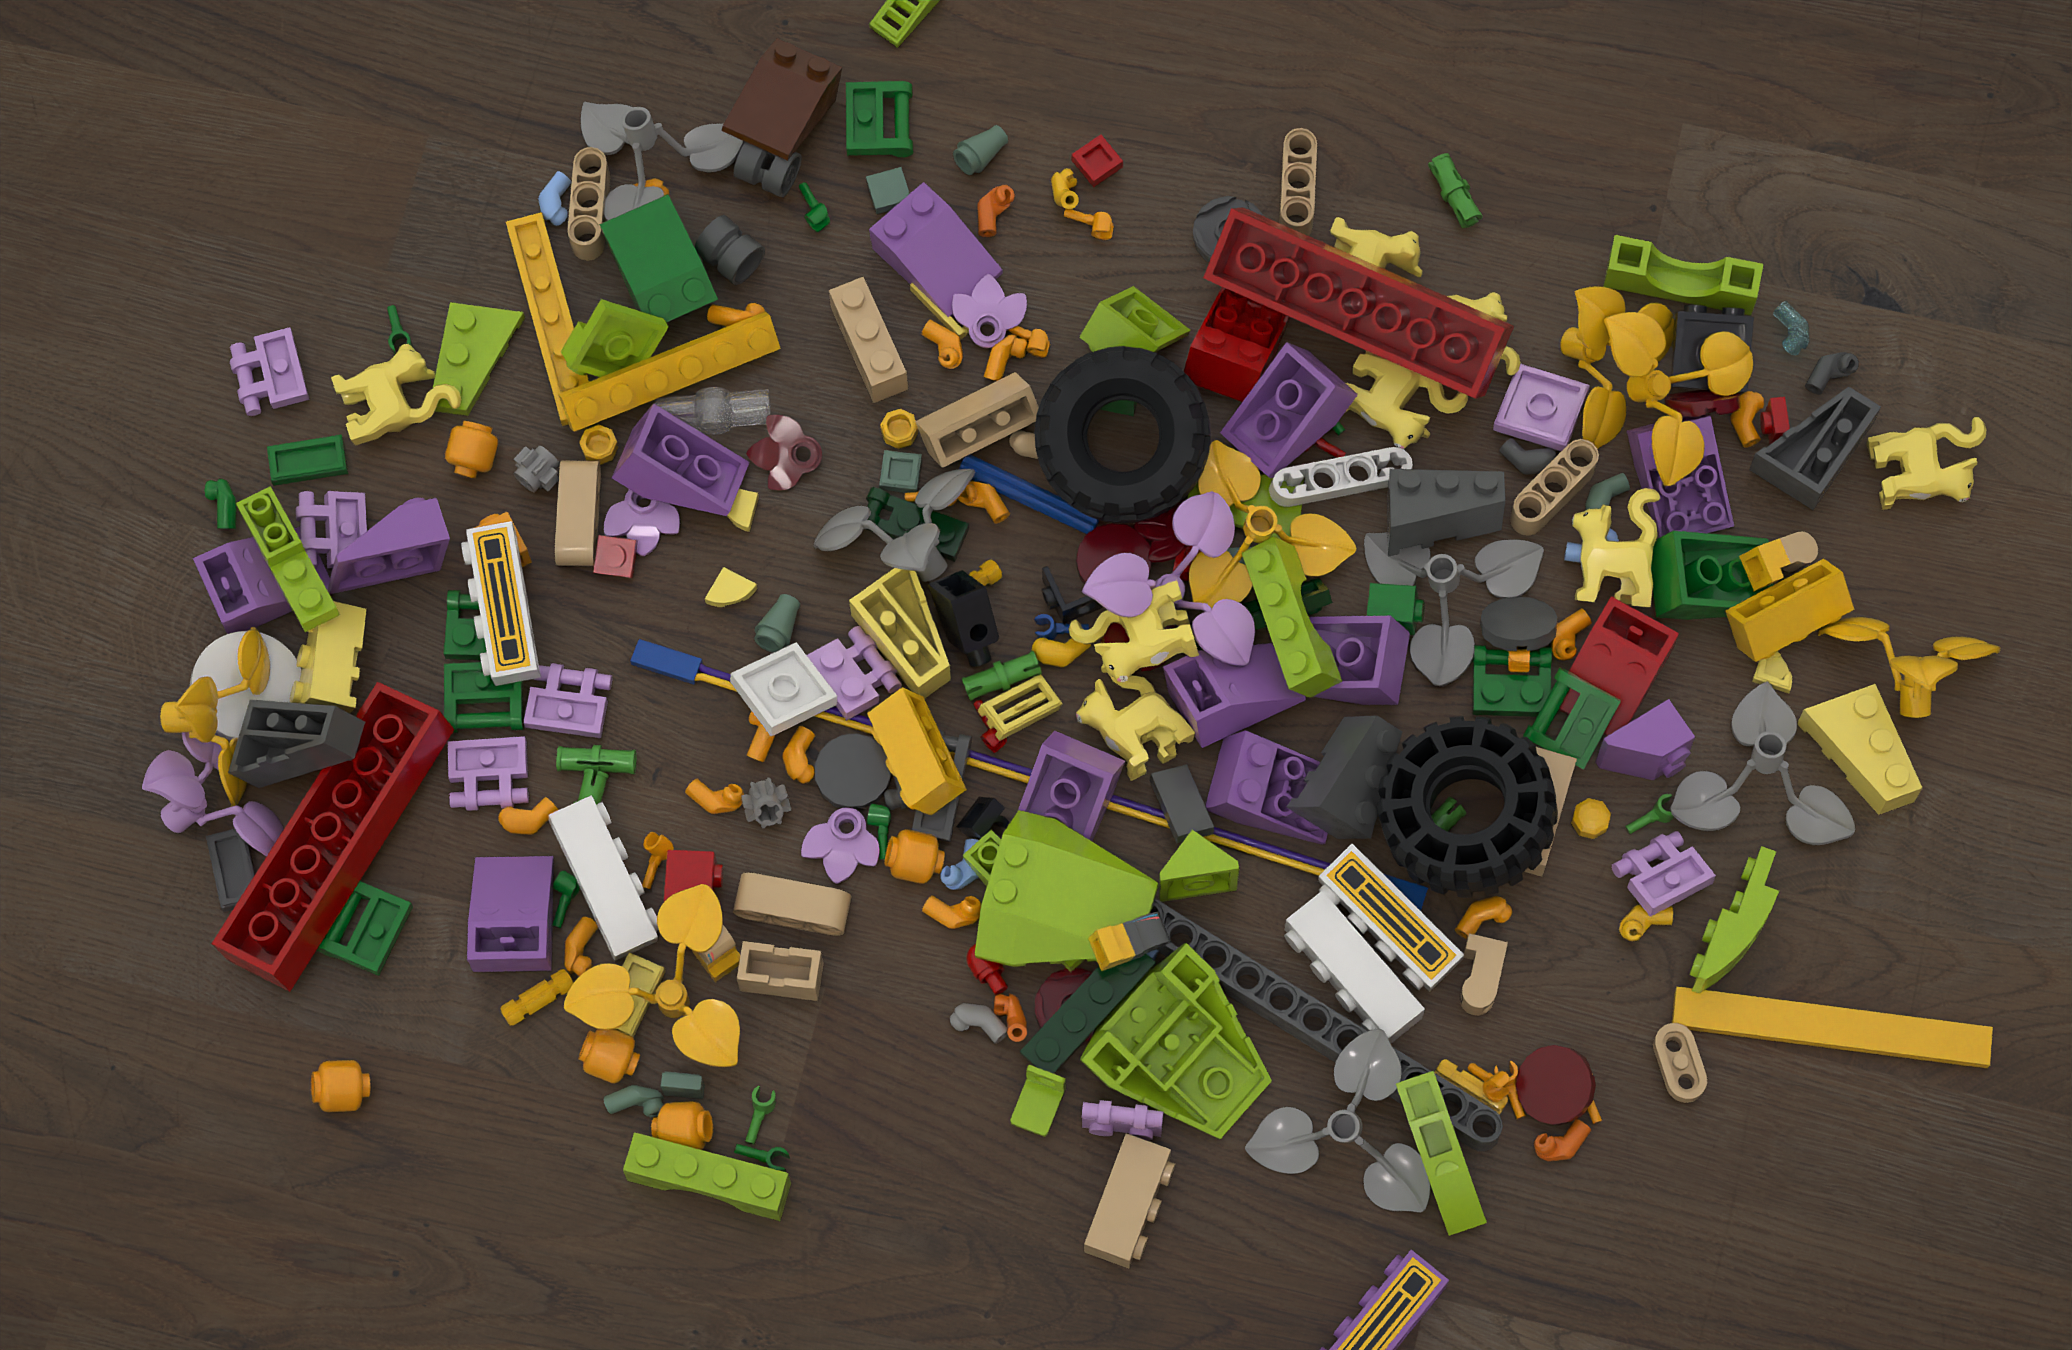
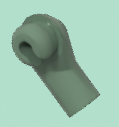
[1585,473,1630,510]
[604,1085,664,1118]

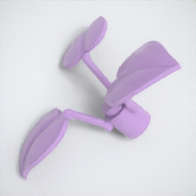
[1082,491,1255,666]
[142,732,284,857]

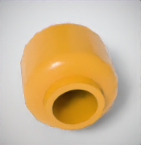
[445,421,498,479]
[885,829,945,884]
[578,1029,640,1084]
[311,1060,370,1112]
[651,1101,713,1150]

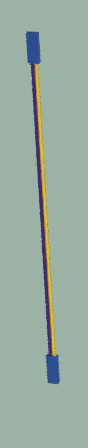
[630,639,1428,911]

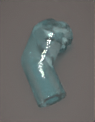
[1773,301,1809,355]

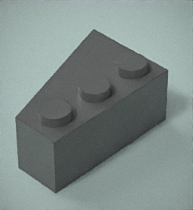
[1749,387,1881,511]
[1387,469,1505,557]

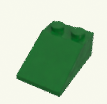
[599,194,718,322]
[1651,530,1774,620]

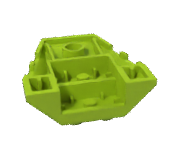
[975,810,1159,967]
[1080,943,1272,1139]

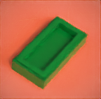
[267,434,348,486]

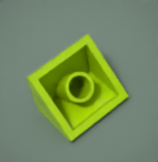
[1158,830,1239,902]

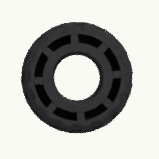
[1034,346,1211,523]

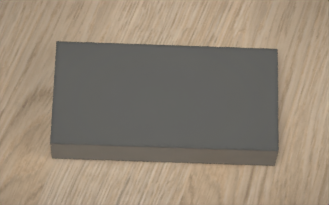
[1150,764,1214,844]
[206,829,256,912]

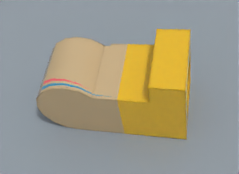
[1739,531,1818,591]
[692,925,740,982]

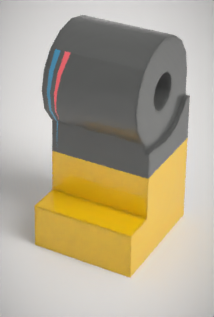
[1088,912,1171,971]

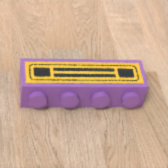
[1320,1250,1449,1350]

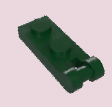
[866,487,969,562]

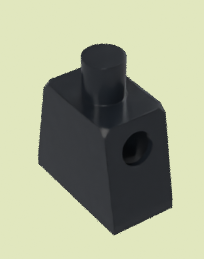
[928,570,999,667]

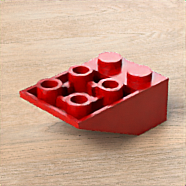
[1184,287,1291,402]
[1559,596,1679,736]

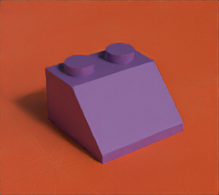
[1595,699,1695,780]

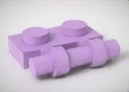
[230,327,310,416]
[296,491,367,568]
[807,626,902,721]
[524,663,612,738]
[448,736,529,811]
[1612,831,1716,917]
[1082,1100,1163,1141]

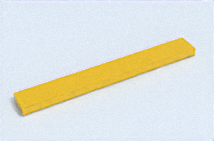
[1672,986,1993,1068]

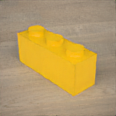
[1725,559,1854,662]
[867,687,967,815]

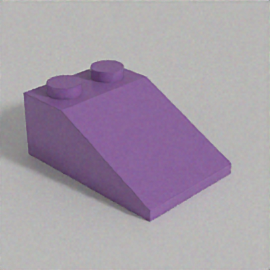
[869,182,1003,317]
[1220,342,1358,478]
[612,403,749,516]
[328,498,450,594]
[1309,616,1410,705]
[1017,731,1125,841]

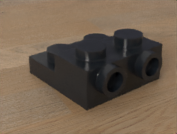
[1671,305,1754,392]

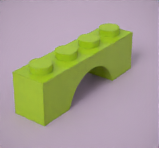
[1603,235,1763,316]
[1242,536,1342,698]
[623,1132,791,1221]

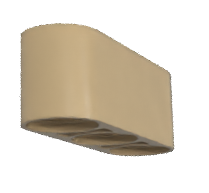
[1279,128,1317,236]
[568,147,610,261]
[1510,439,1599,536]
[555,460,601,566]
[733,873,852,936]

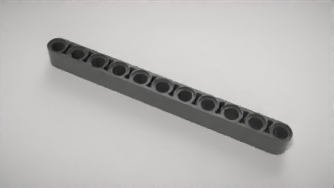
[1151,899,1503,1151]

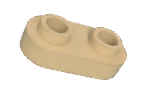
[1653,1023,1707,1103]

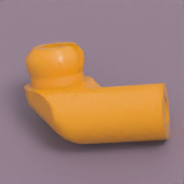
[921,319,963,369]
[983,335,1028,381]
[782,726,815,784]

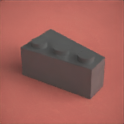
[228,700,365,788]
[1286,716,1402,839]

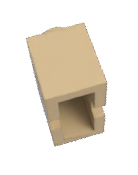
[737,941,824,1001]

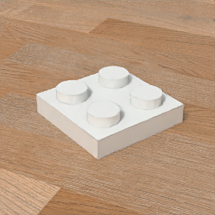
[730,642,838,736]

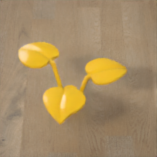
[1561,286,1674,449]
[1604,312,1753,486]
[1189,440,1357,608]
[1818,617,2000,718]
[160,627,270,807]
[564,884,740,1067]

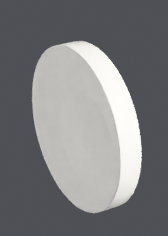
[190,631,301,740]

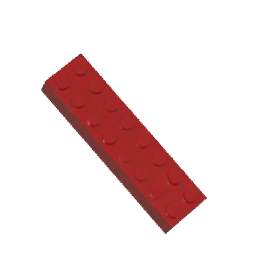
[1203,207,1514,399]
[211,682,454,992]

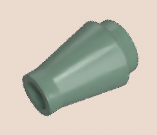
[953,125,1008,175]
[754,594,800,653]

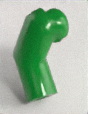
[205,478,236,529]

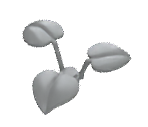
[581,102,745,220]
[813,469,976,582]
[1364,532,1544,686]
[1670,681,1855,845]
[1245,1029,1431,1212]

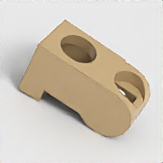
[1460,933,1508,1016]

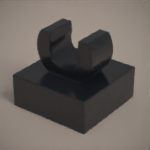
[956,797,1010,839]

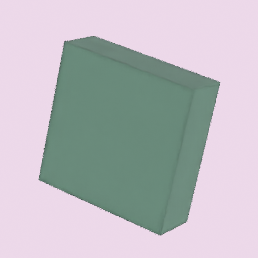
[866,167,910,214]
[879,450,922,493]
[661,1071,705,1099]

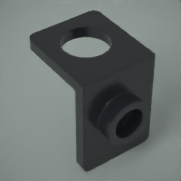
[1041,566,1103,624]

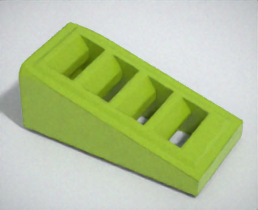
[869,0,940,48]

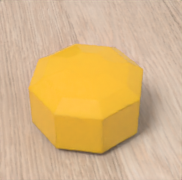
[880,409,918,449]
[579,424,618,465]
[1571,798,1611,839]

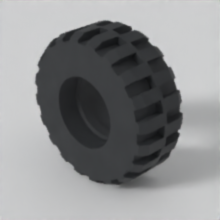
[1377,716,1558,898]

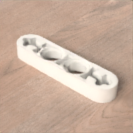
[1269,447,1413,507]

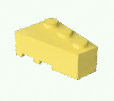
[849,568,951,699]
[290,601,366,713]
[1797,684,1922,815]

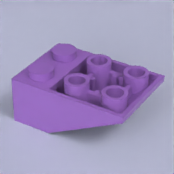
[1627,415,1734,538]
[193,527,330,634]
[1163,643,1306,748]
[1205,730,1328,845]
[467,856,554,972]

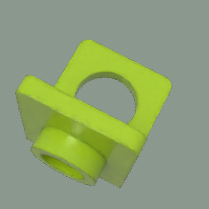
[1010,1065,1066,1137]

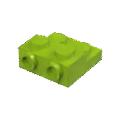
[561,299,668,377]

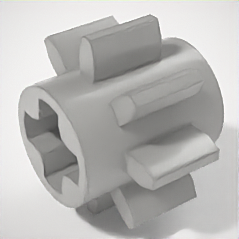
[513,446,560,493]
[741,778,791,828]

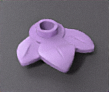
[952,274,1027,348]
[604,489,680,556]
[801,808,880,884]

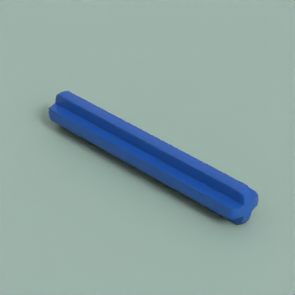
[960,454,1099,534]

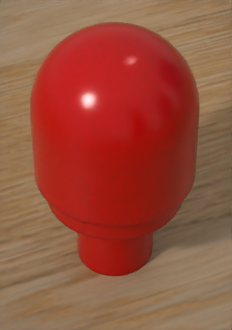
[966,944,1008,995]

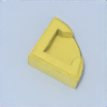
[727,489,759,532]
[705,567,757,607]
[1752,651,1792,694]

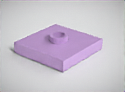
[1493,364,1590,451]

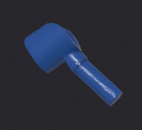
[1034,614,1089,640]

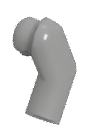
[950,1003,1008,1044]

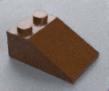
[722,38,842,161]

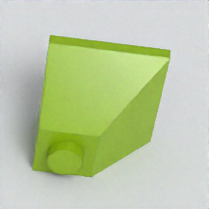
[1079,286,1191,352]

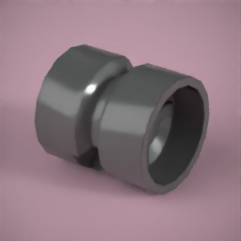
[734,142,802,198]
[695,215,765,285]

